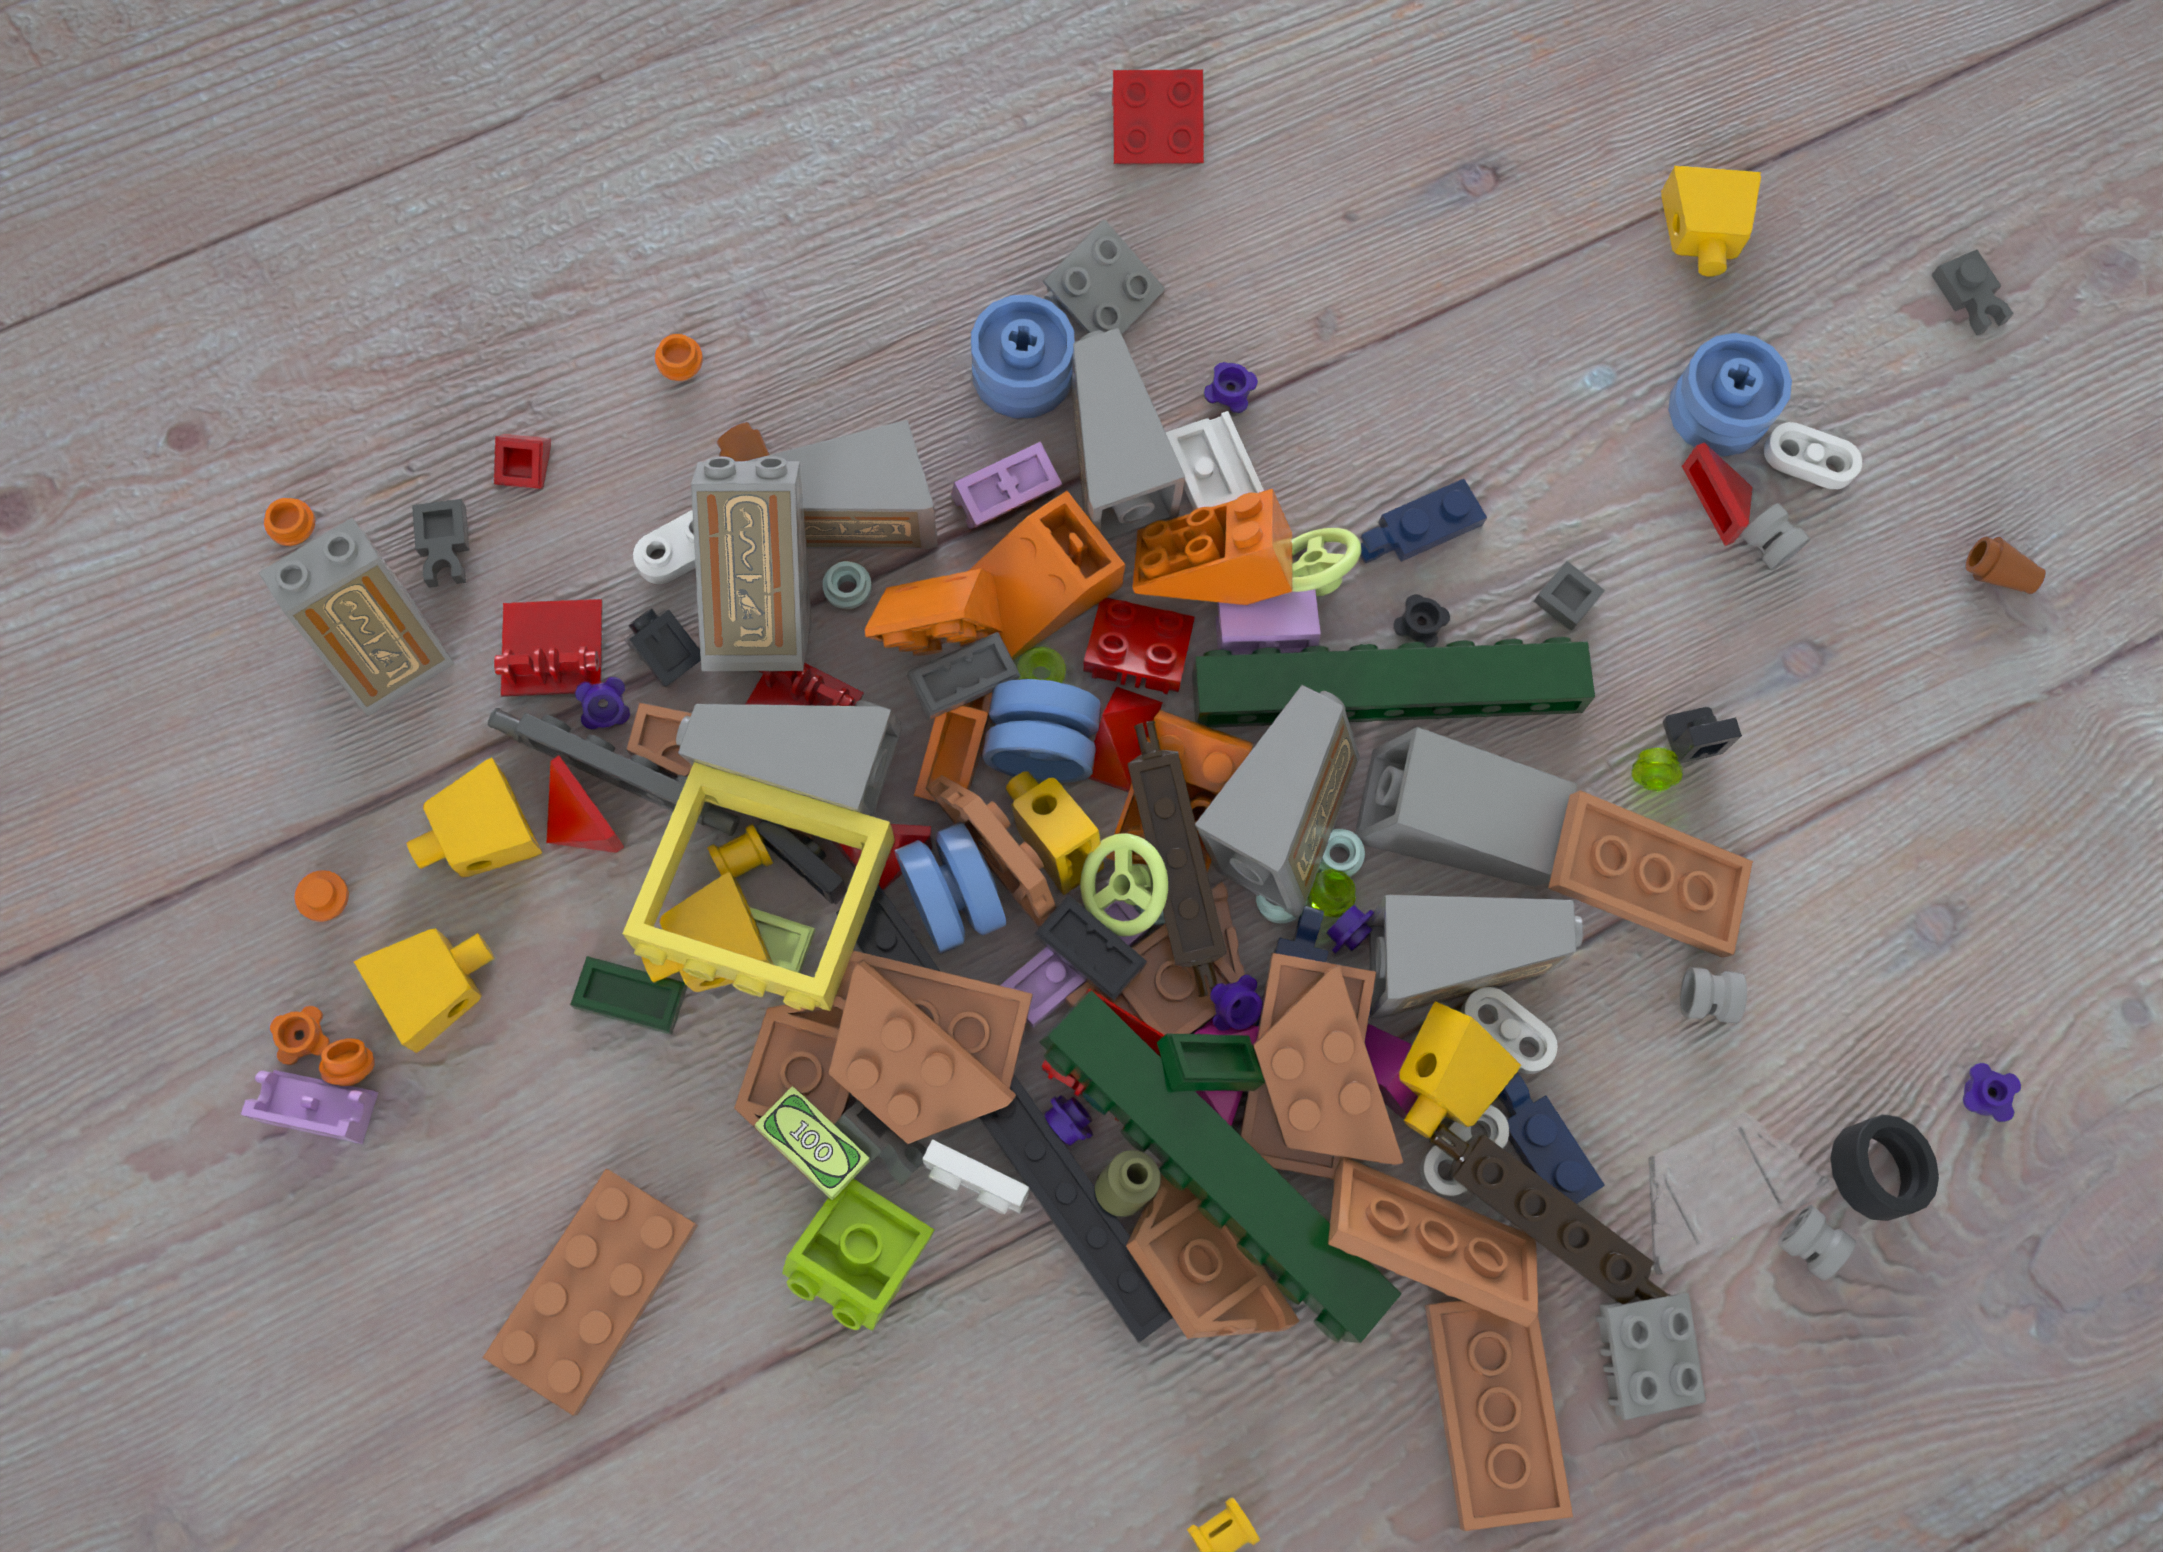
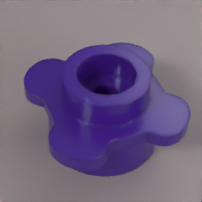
[1204,362,1258,413]
[575,677,630,729]
[1326,905,1374,954]
[1210,975,1262,1031]
[1962,1063,2021,1122]
[1044,1095,1093,1146]

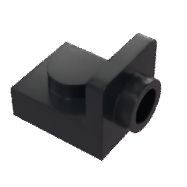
[624,608,701,687]
[1663,707,1742,764]

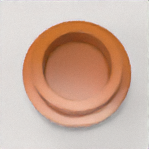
[655,334,703,381]
[264,498,316,546]
[294,870,349,922]
[319,1038,375,1086]

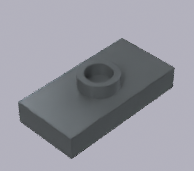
[907,632,1020,720]

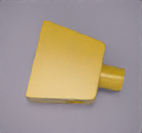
[1661,166,1761,277]
[406,757,542,877]
[1006,771,1104,896]
[641,872,774,992]
[354,928,495,1053]
[1399,1001,1521,1139]

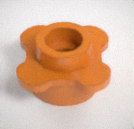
[270,1006,330,1065]

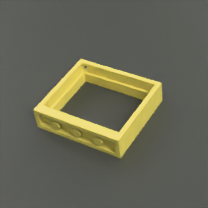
[622,762,895,1011]

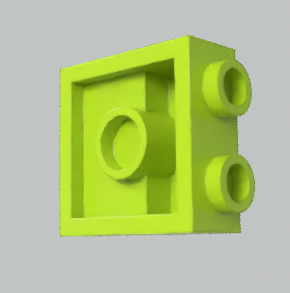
[782,1179,935,1331]

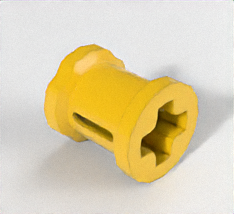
[707,824,774,878]
[1187,1497,1260,1552]

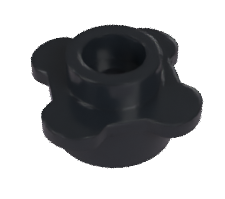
[1393,594,1450,648]

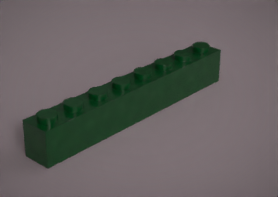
[1192,637,1595,728]
[1039,990,1402,1343]

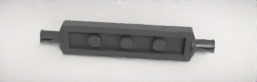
[488,708,740,836]

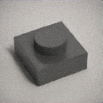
[1533,561,1605,631]

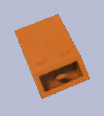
[1132,488,1292,605]
[968,491,1125,660]
[864,569,1003,656]
[1106,710,1254,872]

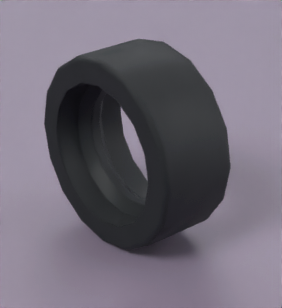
[1830,1114,1939,1221]

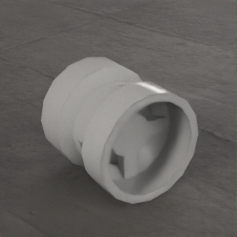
[1740,503,1811,570]
[1680,966,1747,1024]
[1778,1205,1856,1281]

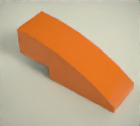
[914,692,992,802]

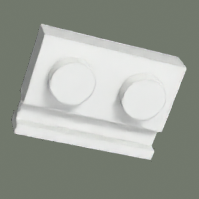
[1165,411,1264,510]
[923,1139,1029,1214]

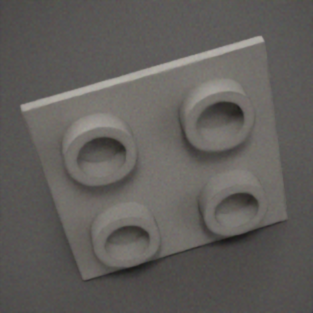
[1042,219,1165,334]
[1595,1293,1706,1420]

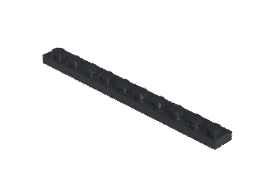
[836,884,1173,1343]

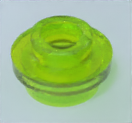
[1017,647,1066,683]
[1631,748,1683,791]
[1308,869,1356,918]

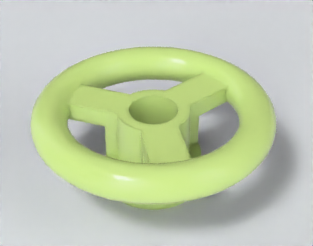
[1292,528,1361,596]
[1080,833,1168,937]

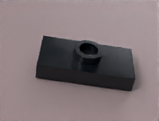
[757,820,847,905]
[1034,895,1147,1003]

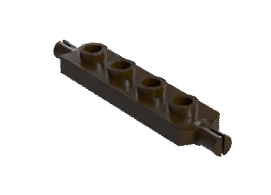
[1128,721,1226,997]
[1429,1123,1671,1305]

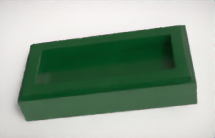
[570,956,688,1035]
[1157,1033,1265,1091]

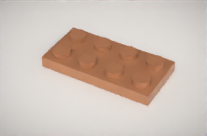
[1548,790,1753,958]
[1240,953,1376,1179]
[1328,1157,1538,1327]
[482,1168,698,1416]
[1425,1300,1573,1531]

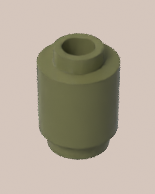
[1095,1150,1161,1217]

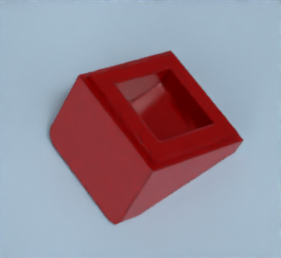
[494,434,551,489]

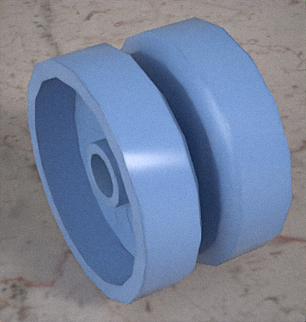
[971,295,1075,419]
[1668,333,1792,457]
[983,679,1101,783]
[895,822,1006,954]

